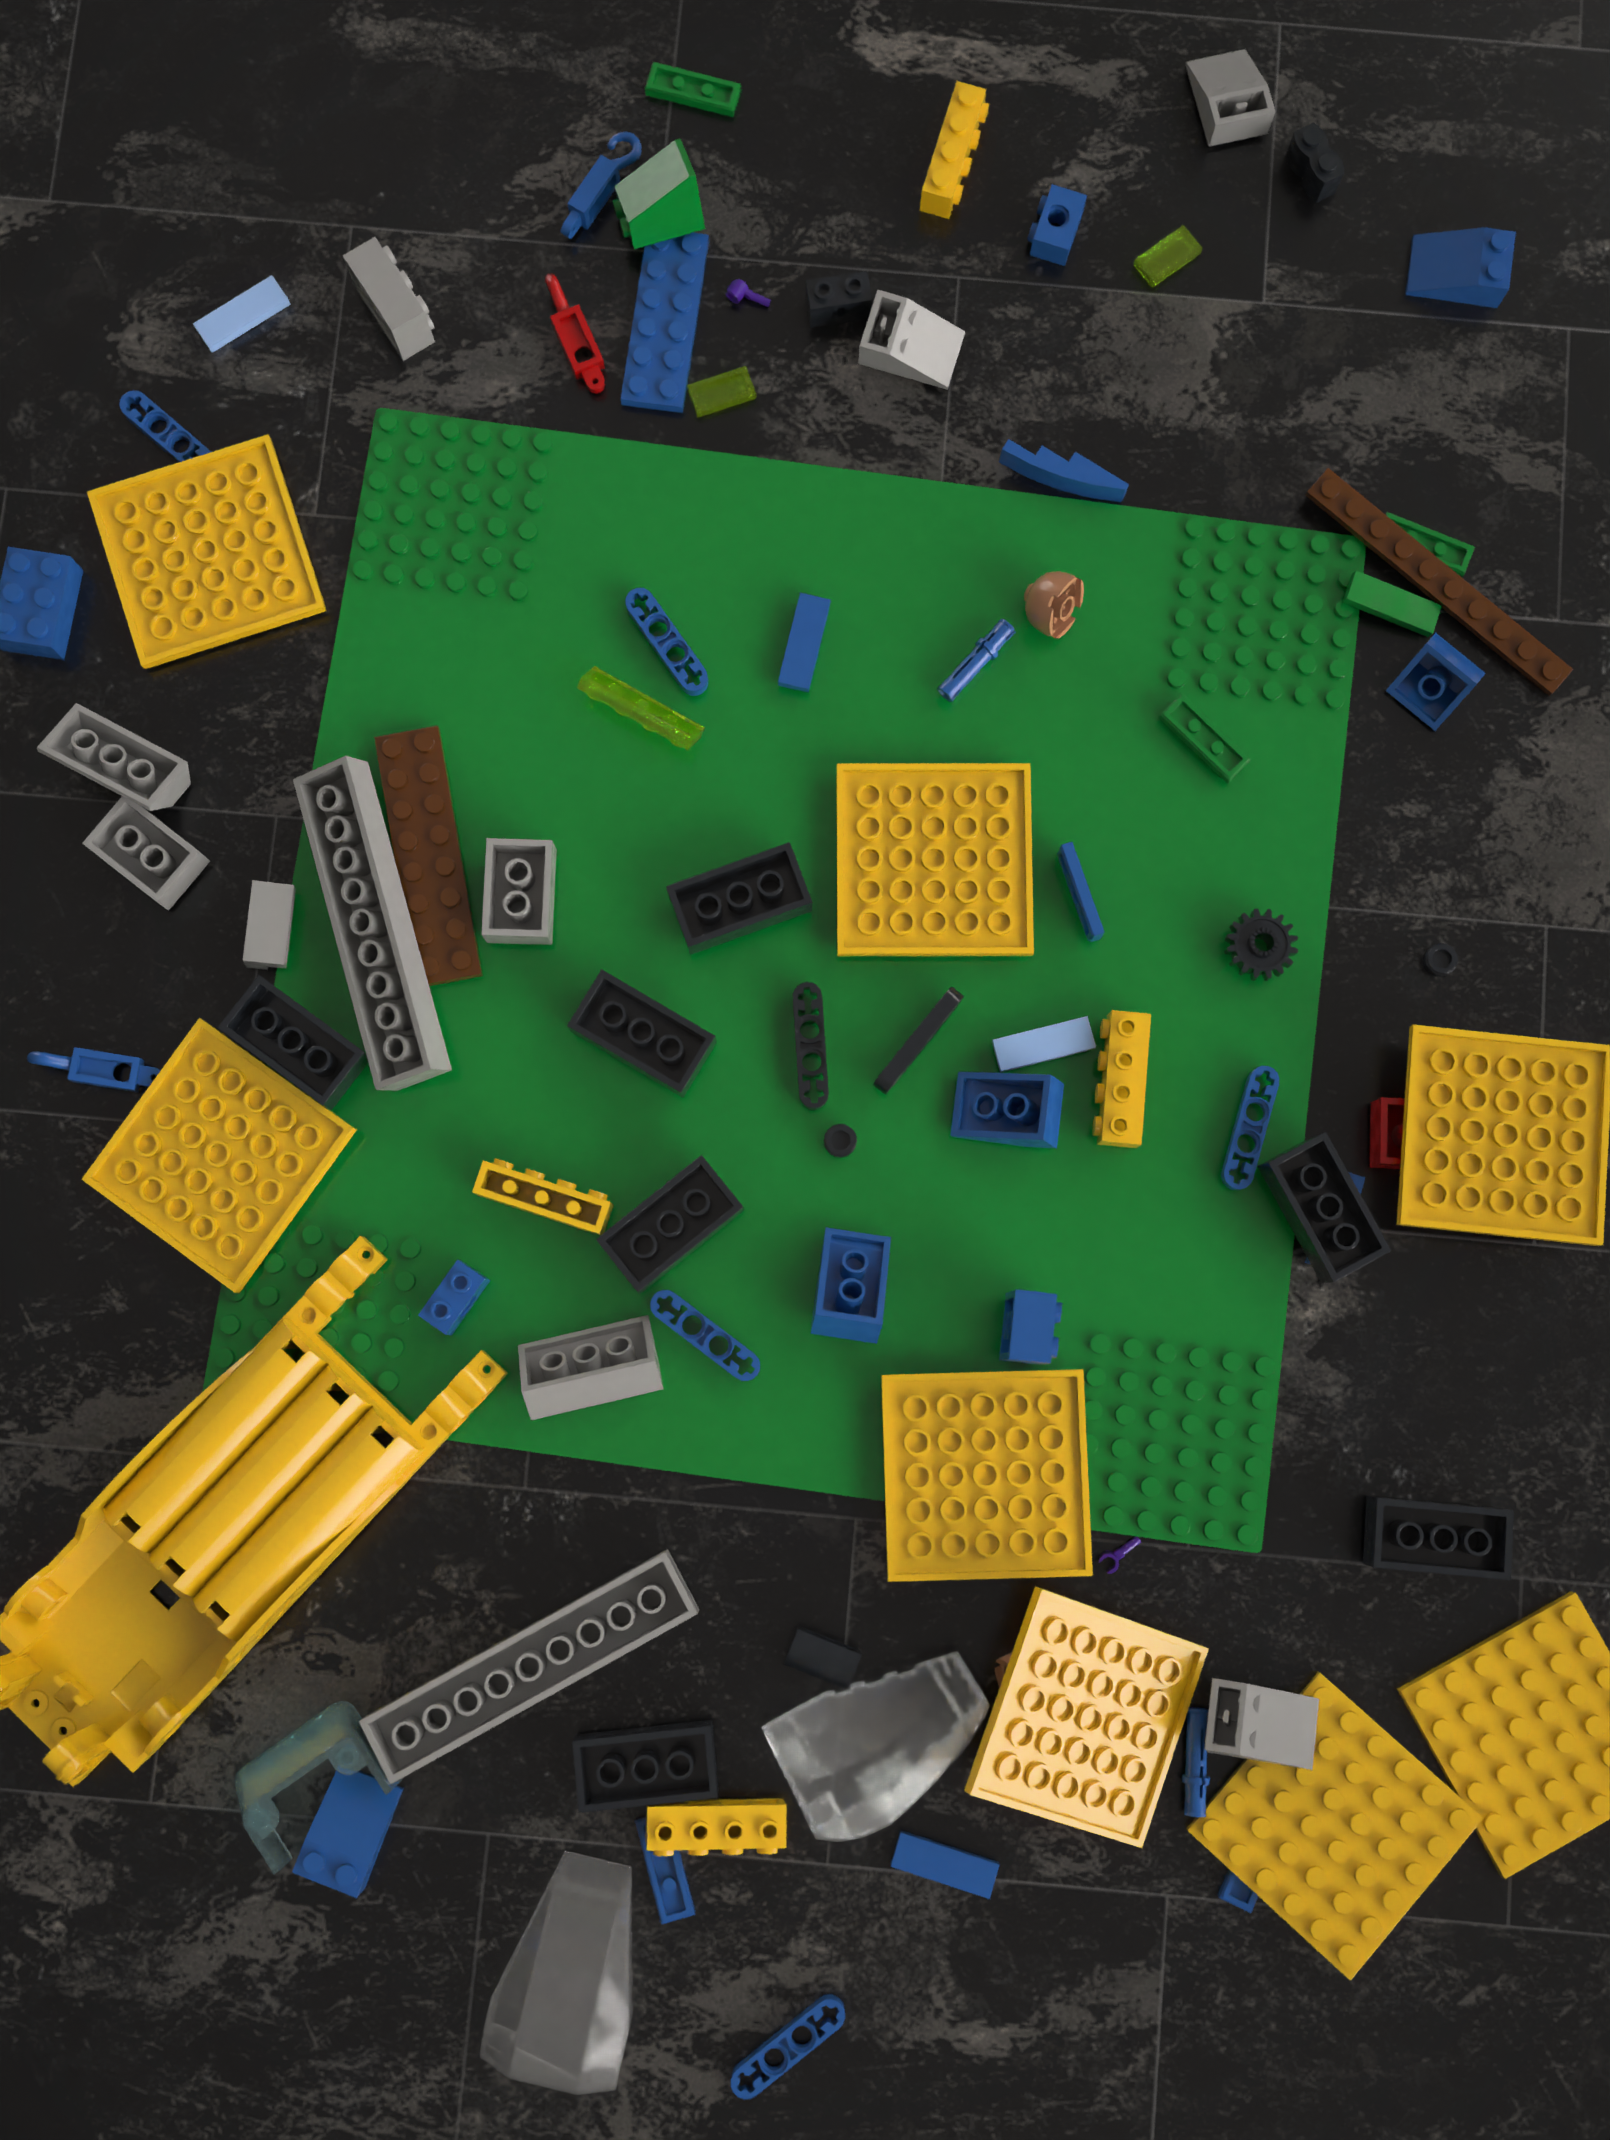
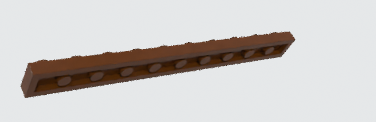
[1305,468,1573,696]

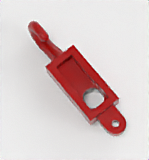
[544,273,605,393]

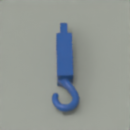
[561,132,642,238]
[27,1047,161,1092]

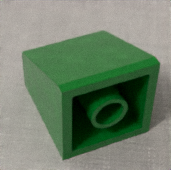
[612,138,705,249]

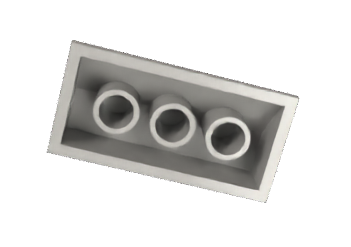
[37,703,191,811]
[518,1315,663,1420]

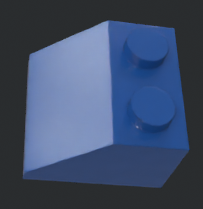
[1386,633,1485,731]

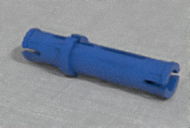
[937,619,1016,703]
[1182,1707,1210,1817]

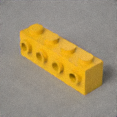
[920,81,989,219]
[1093,1010,1151,1148]
[472,1158,614,1236]
[645,1798,786,1856]

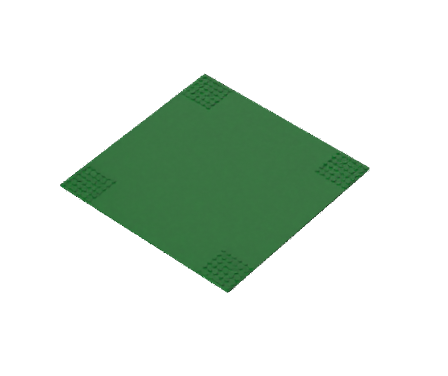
[202,408,1366,1553]

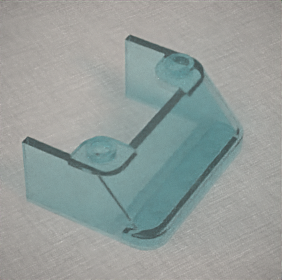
[235,1701,402,1874]

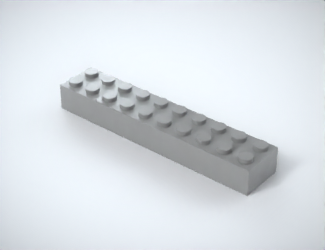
[293,756,452,1091]
[359,1549,700,1784]

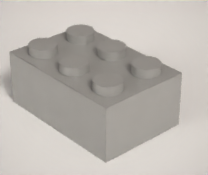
[343,237,435,361]
[82,796,210,911]
[482,838,557,945]

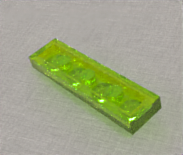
[577,666,705,750]

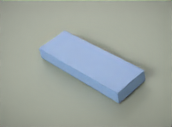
[193,275,291,353]
[992,1016,1096,1073]

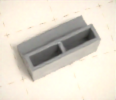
[243,880,296,970]

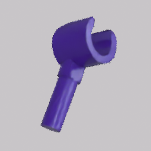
[726,279,771,307]
[1099,1536,1141,1574]

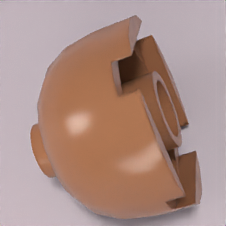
[1024,571,1084,638]

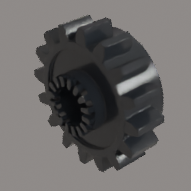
[1224,909,1298,981]

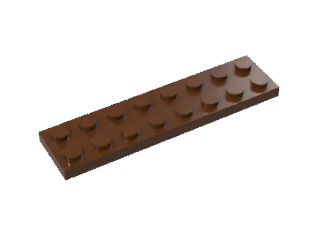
[374,726,483,986]

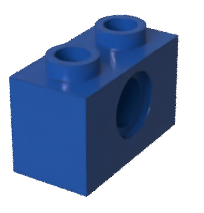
[1027,184,1087,266]
[418,1259,491,1336]

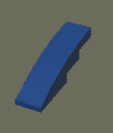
[999,439,1129,502]

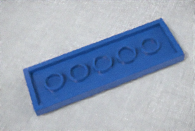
[621,233,709,413]

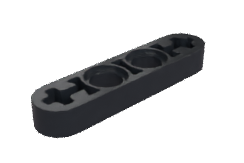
[793,982,829,1110]
[873,986,965,1095]

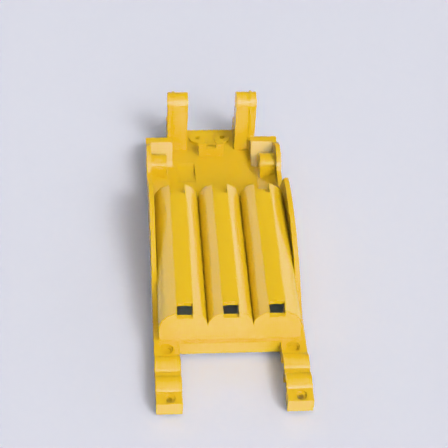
[0,1236,508,1787]

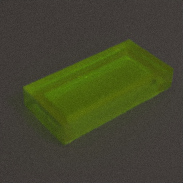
[1134,225,1202,288]
[687,366,756,417]

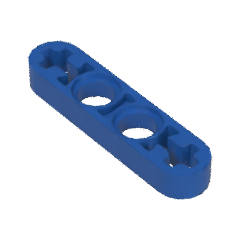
[119,390,211,463]
[625,588,708,696]
[1221,1066,1279,1191]
[650,1290,760,1381]
[731,1994,845,2099]

